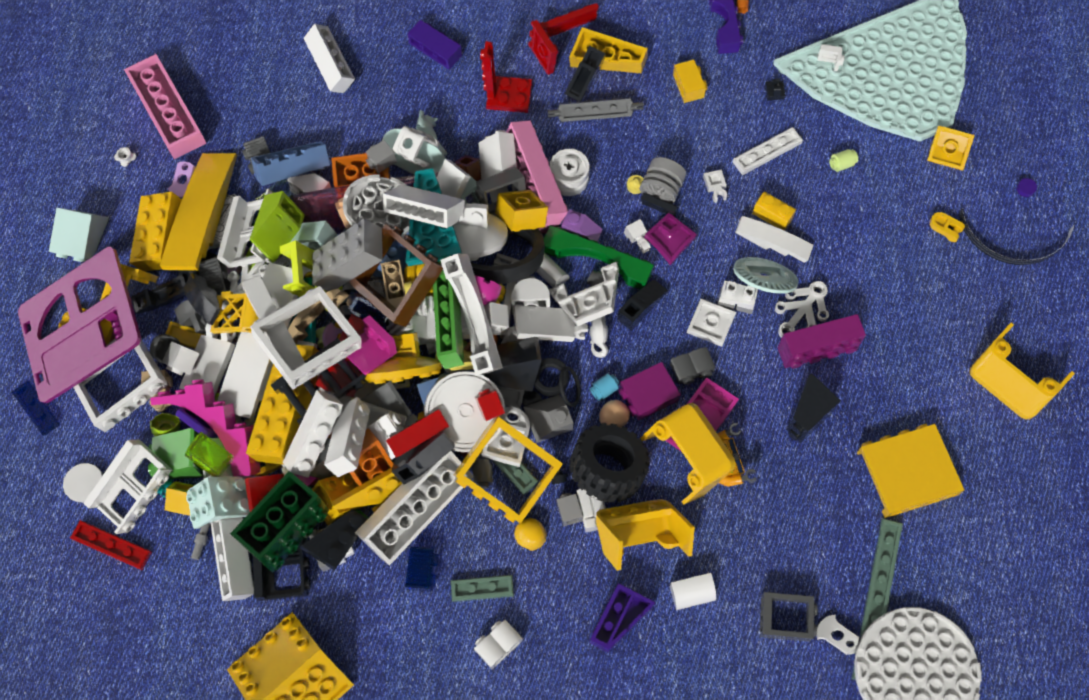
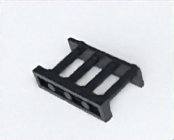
[271,338,366,425]

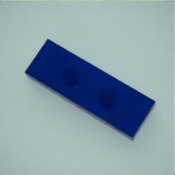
[11,381,61,436]

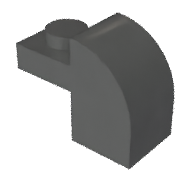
[174,300,207,334]

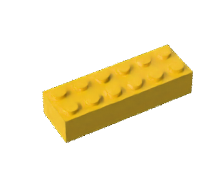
[246,345,319,465]

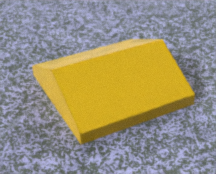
[927,126,974,171]

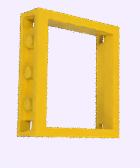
[453,416,563,523]

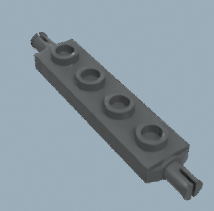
[547,97,644,122]

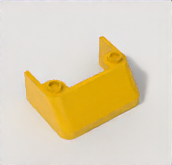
[969,323,1075,420]
[639,403,736,505]
[596,499,695,571]

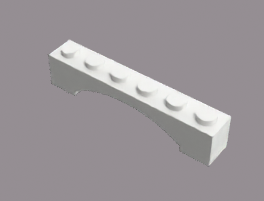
[440,253,503,376]

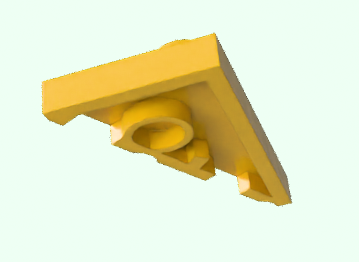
[331,468,402,510]

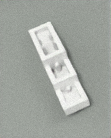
[735,216,813,263]

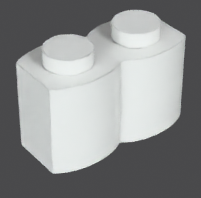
[474,620,523,669]

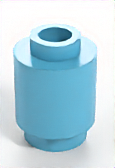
[589,373,619,401]

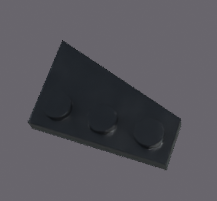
[300,509,367,571]

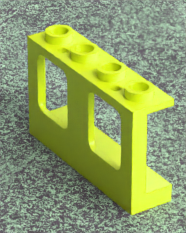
[280,240,343,312]

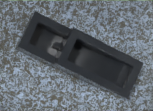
[565,46,606,102]
[183,273,220,325]

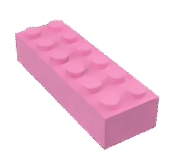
[124,54,207,159]
[506,121,568,234]

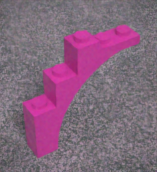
[150,379,261,477]

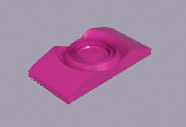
[665,377,739,452]

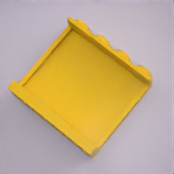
[857,424,964,518]

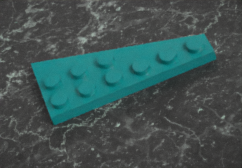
[406,168,463,266]

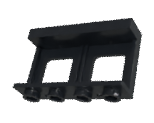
[253,537,311,601]

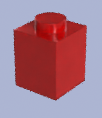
[475,388,505,421]

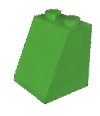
[148,428,205,480]

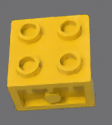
[312,472,364,525]

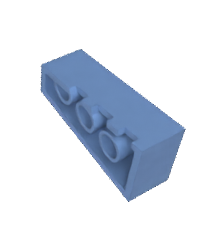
[251,141,330,186]

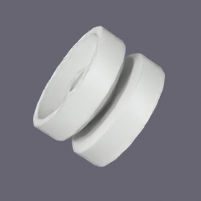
[550,149,589,196]

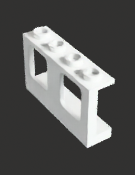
[217,189,273,268]
[84,440,172,534]

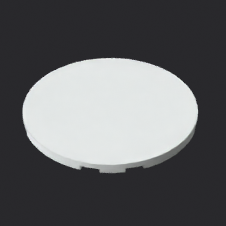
[854,607,982,700]

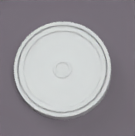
[424,371,505,452]

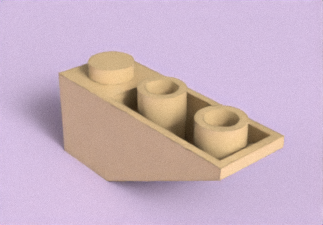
[381,260,406,309]

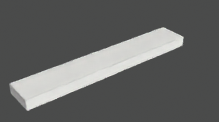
[241,276,305,371]

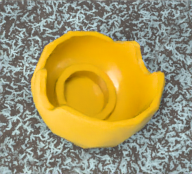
[514,518,547,551]

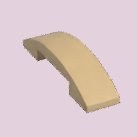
[288,288,349,345]

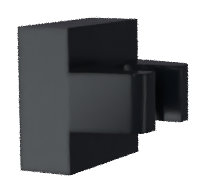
[764,78,785,101]

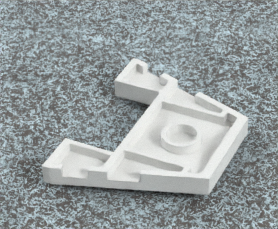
[548,262,619,326]

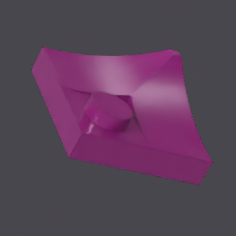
[644,213,697,265]

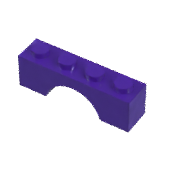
[709,0,743,54]

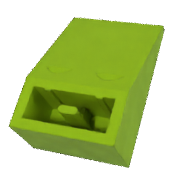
[249,191,305,263]

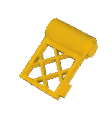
[210,291,258,334]

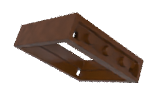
[348,224,443,327]

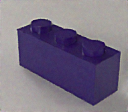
[407,20,462,70]

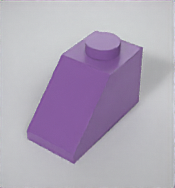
[562,209,603,242]

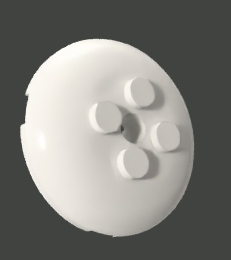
[343,175,410,235]

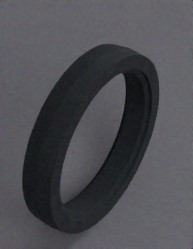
[471,217,545,284]

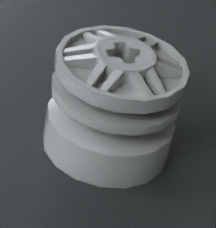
[639,157,687,204]

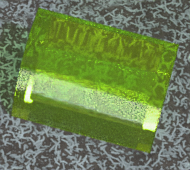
[185,432,233,477]

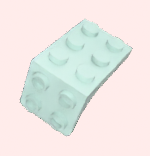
[186,476,259,529]

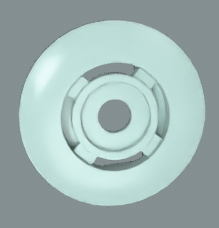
[733,257,799,293]

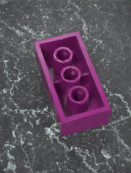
[777,314,866,369]

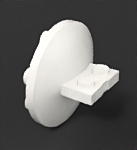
[453,203,508,261]

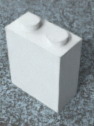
[478,130,517,180]

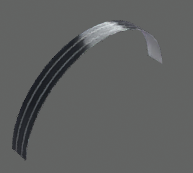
[959,208,1074,265]

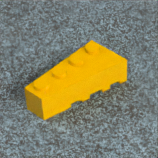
[569,27,648,73]

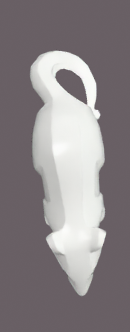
[589,316,608,358]

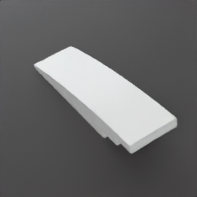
[218,262,305,419]

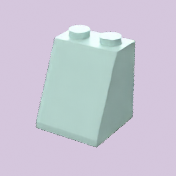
[49,208,109,262]

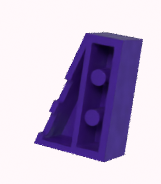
[589,583,656,653]

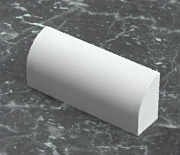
[383,184,465,228]

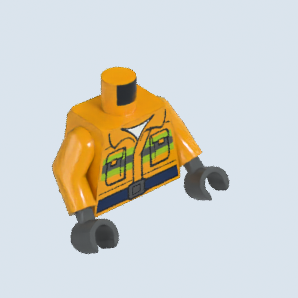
[717,423,757,487]

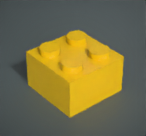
[495,190,548,232]

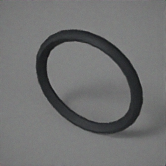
[559,366,581,407]

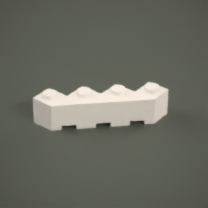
[409,302,509,345]

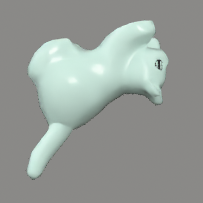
[416,110,447,155]

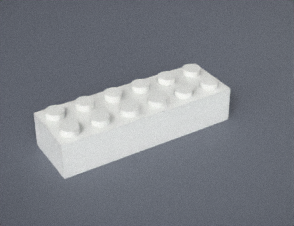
[355,451,474,566]

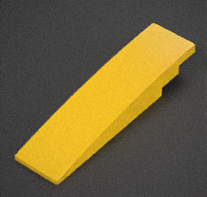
[160,153,237,270]

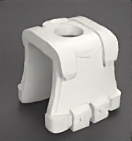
[393,126,439,168]

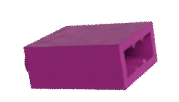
[619,362,681,421]

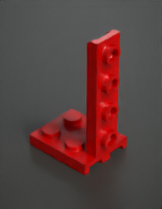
[528,3,599,75]
[480,41,532,113]

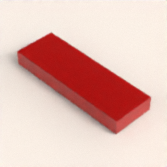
[386,409,449,458]

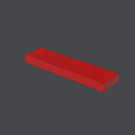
[70,520,152,570]

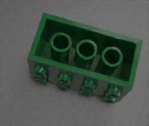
[230,471,330,573]

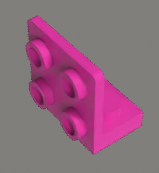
[347,315,397,375]

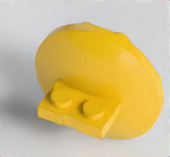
[365,332,443,384]

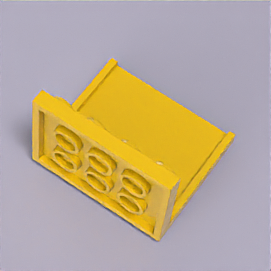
[227,612,354,700]

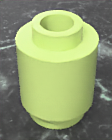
[829,149,858,172]

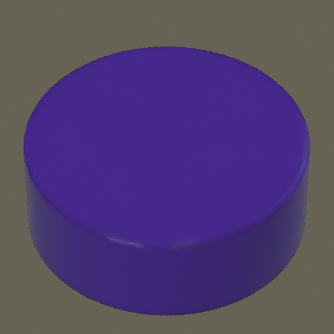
[1016,178,1037,197]

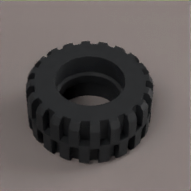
[569,423,650,502]

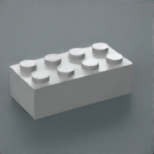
[312,219,383,291]

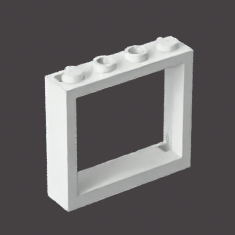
[250,286,362,389]
[74,338,168,432]

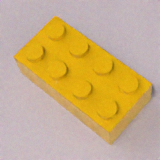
[129,191,182,272]

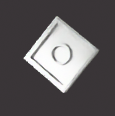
[687,299,736,347]

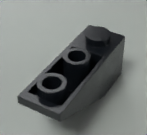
[617,279,668,331]
[391,431,455,485]

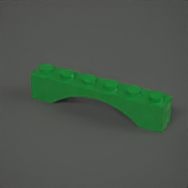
[544,225,654,290]

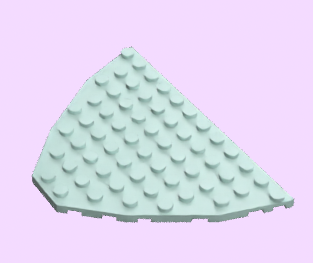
[773,0,967,141]

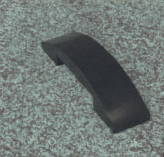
[131,270,199,314]

